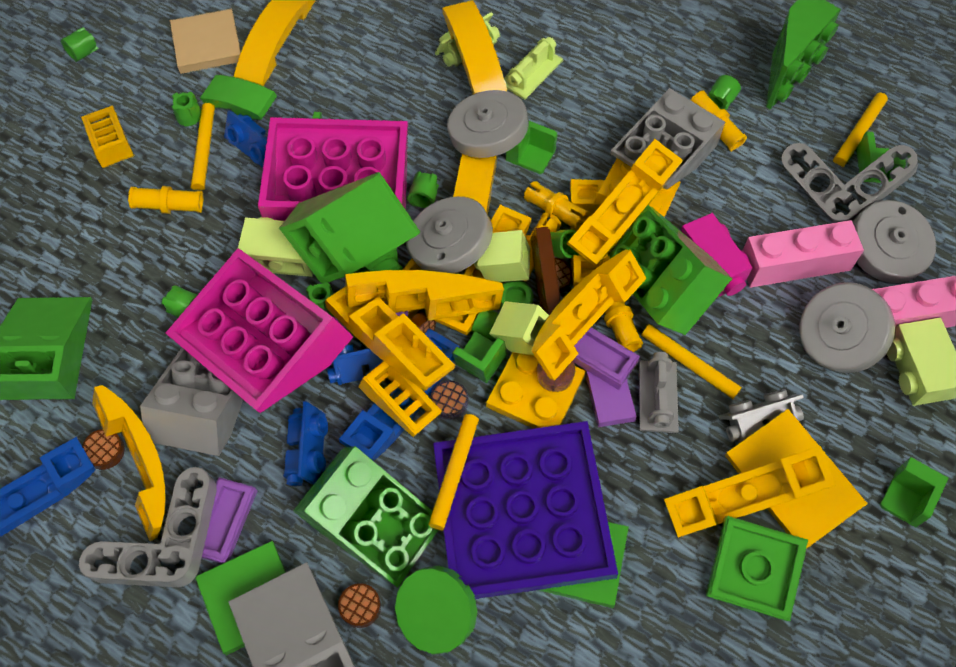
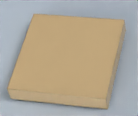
[170,9,241,74]

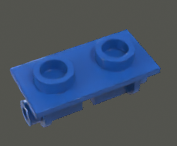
[224,110,268,168]
[327,344,383,386]
[283,401,328,486]

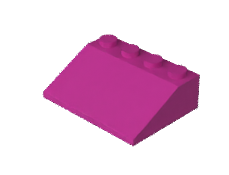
[258,117,408,221]
[166,248,353,413]

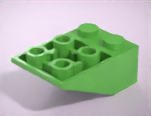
[766,0,841,109]
[279,172,420,284]
[609,205,732,335]
[0,297,92,400]
[293,446,438,588]

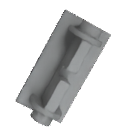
[639,352,679,433]
[718,389,804,443]

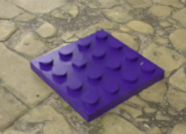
[433,421,618,599]

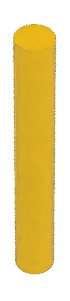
[833,93,888,167]
[191,103,215,190]
[641,324,742,399]
[428,414,479,530]

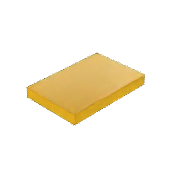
[725,409,868,549]

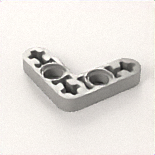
[782,143,918,223]
[79,467,217,587]

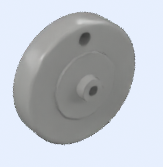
[447,90,529,158]
[406,196,493,273]
[853,200,936,283]
[799,282,895,373]

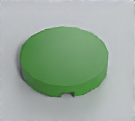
[395,566,477,654]

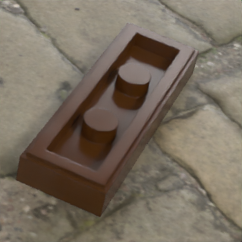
[530,227,561,315]

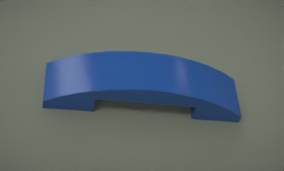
[339,328,460,461]
[0,437,96,536]

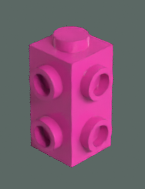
[681,213,753,298]

